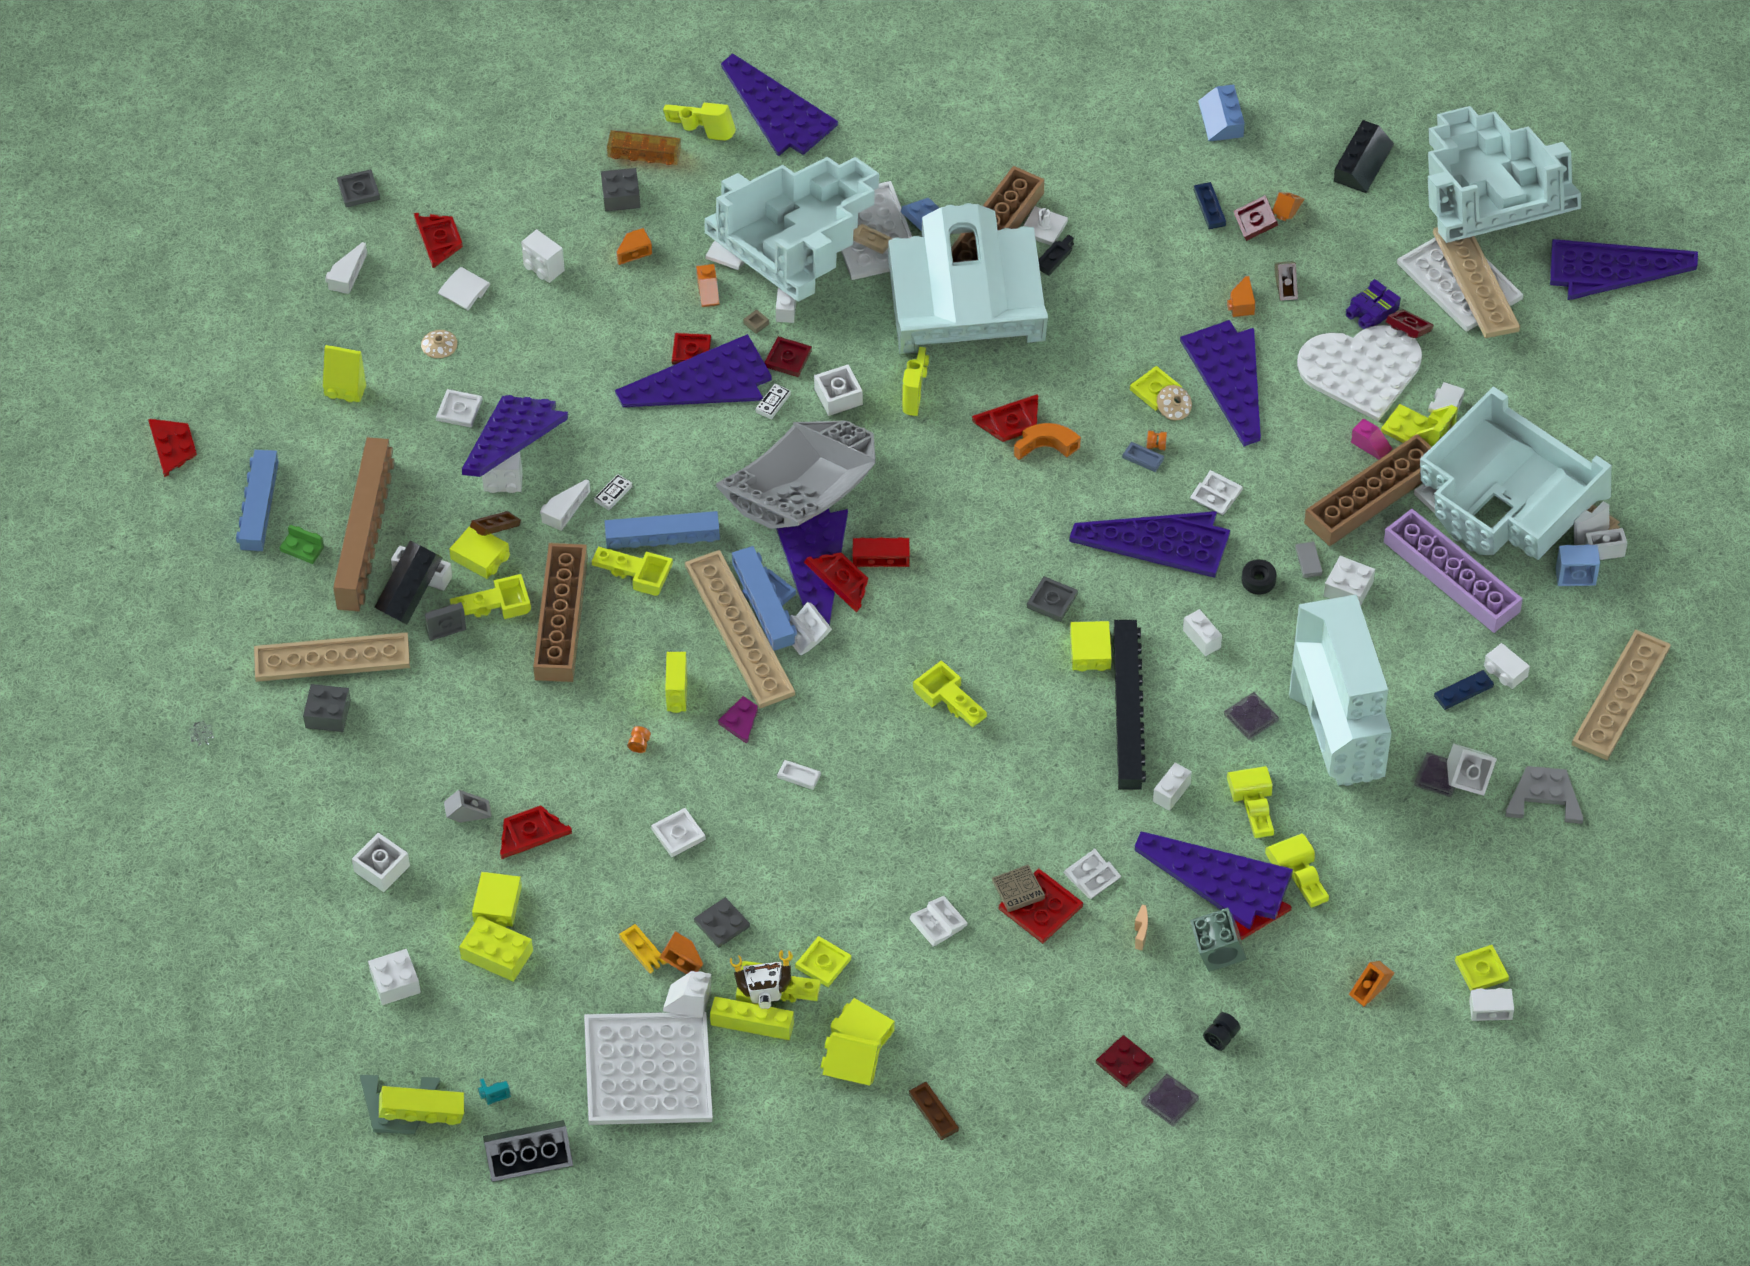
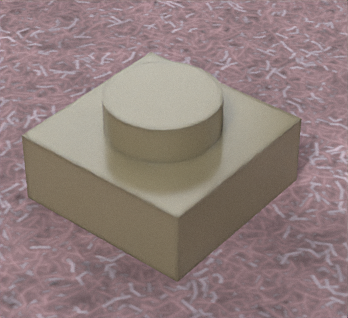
[743,310,769,334]

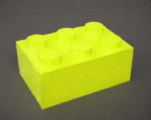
[459,916,533,982]

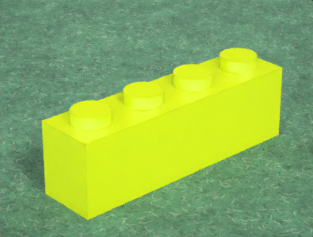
[710,997,794,1040]
[379,1086,464,1125]

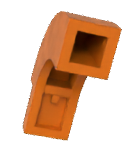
[1014,423,1081,460]

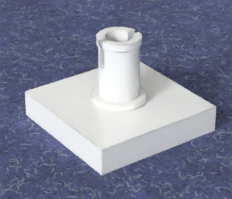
[1024,206,1068,246]

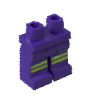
[1345,279,1401,329]

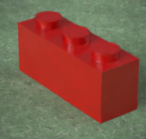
[853,537,910,567]

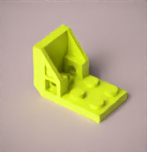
[1381,404,1458,447]

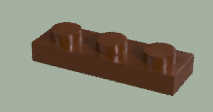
[470,511,521,536]
[909,1082,959,1141]

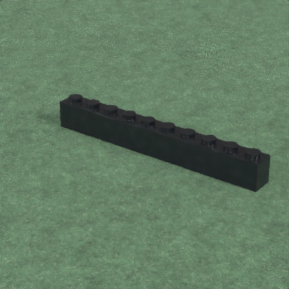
[1113,620,1146,790]

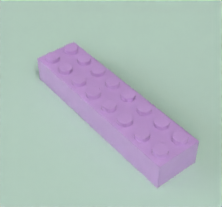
[1384,509,1523,633]

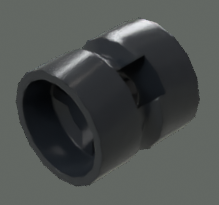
[1203,1012,1241,1051]

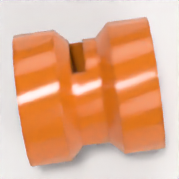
[1147,430,1167,450]
[627,726,651,753]

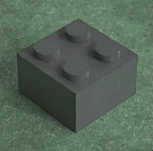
[601,168,641,212]
[303,684,351,732]

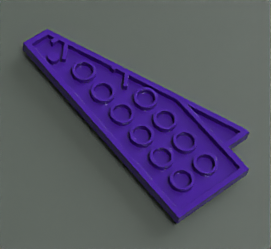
[721,53,838,156]
[1550,239,1698,300]
[1180,320,1261,447]
[615,334,772,407]
[462,395,568,477]
[776,508,848,626]
[1069,511,1231,578]
[1135,831,1293,929]

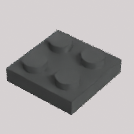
[337,169,380,208]
[1027,576,1078,622]
[425,602,467,641]
[694,897,750,948]

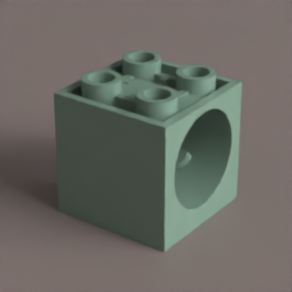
[1190,908,1247,972]

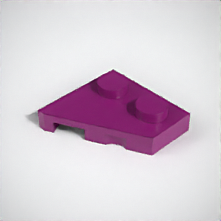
[718,696,758,744]

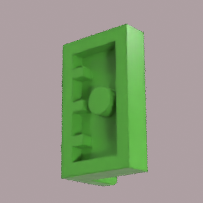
[279,525,324,564]

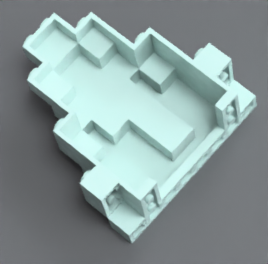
[1428,106,1581,243]
[705,157,879,302]

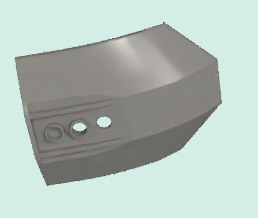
[716,421,876,529]

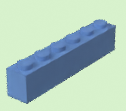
[236,450,279,551]
[605,511,720,550]
[732,546,797,651]

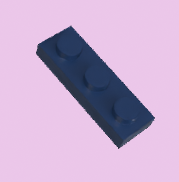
[1193,182,1226,229]
[1434,670,1494,710]

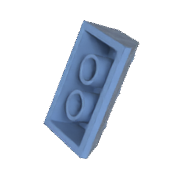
[1198,85,1245,141]

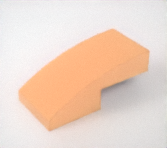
[1134,904,1148,951]

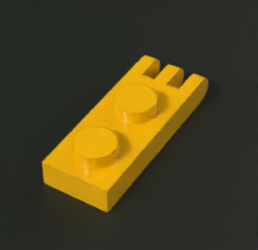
[619,924,667,974]

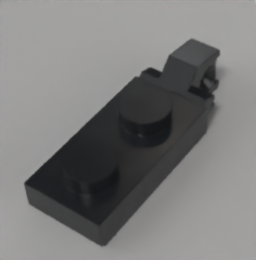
[1038,234,1074,276]

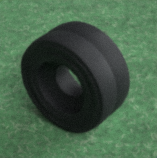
[1242,559,1277,595]

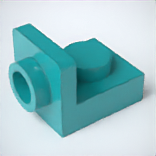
[478,1078,511,1105]

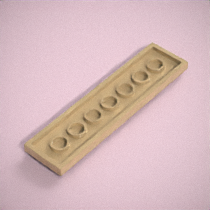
[1433,227,1520,338]
[1572,629,1671,761]
[254,632,410,682]

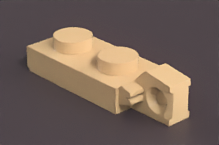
[853,224,892,254]

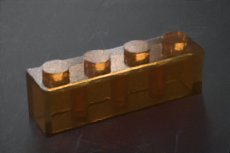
[607,130,681,165]

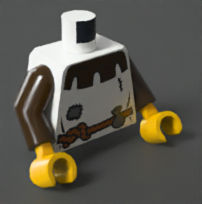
[730,950,793,1009]

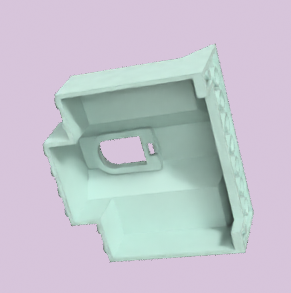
[888,203,1048,354]
[1420,386,1612,560]
[1289,594,1391,786]

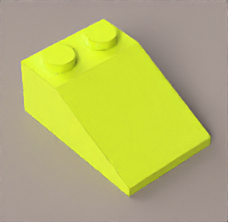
[323,345,366,402]

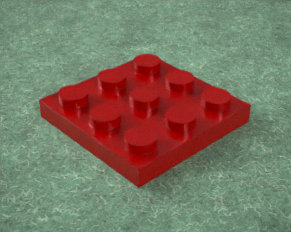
[998,868,1083,944]

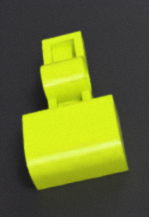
[663,102,736,141]
[902,347,929,416]
[591,546,673,596]
[449,574,531,619]
[913,660,987,727]
[1227,766,1274,838]
[1265,833,1329,908]
[736,961,821,1005]

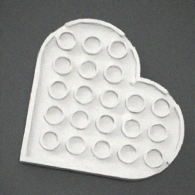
[1297,325,1422,422]

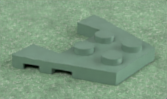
[360,1075,440,1134]

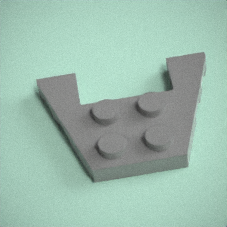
[1505,766,1583,824]

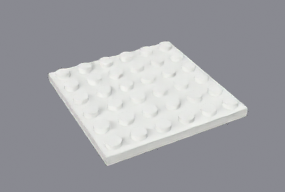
[584,1012,713,1125]

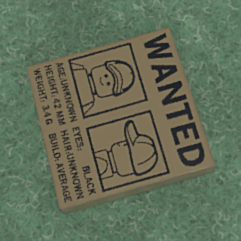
[992,864,1045,912]

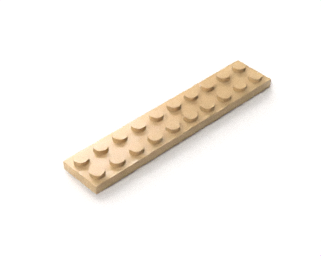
[685,550,795,709]

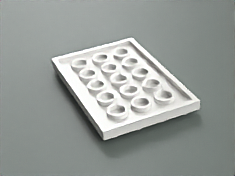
[841,181,912,280]
[1397,238,1523,332]

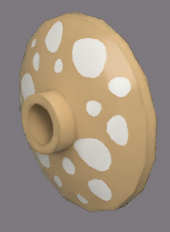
[421,330,457,358]
[1157,385,1192,421]

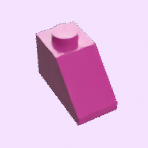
[1351,418,1392,460]

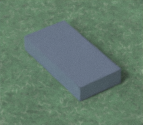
[1122,442,1164,472]

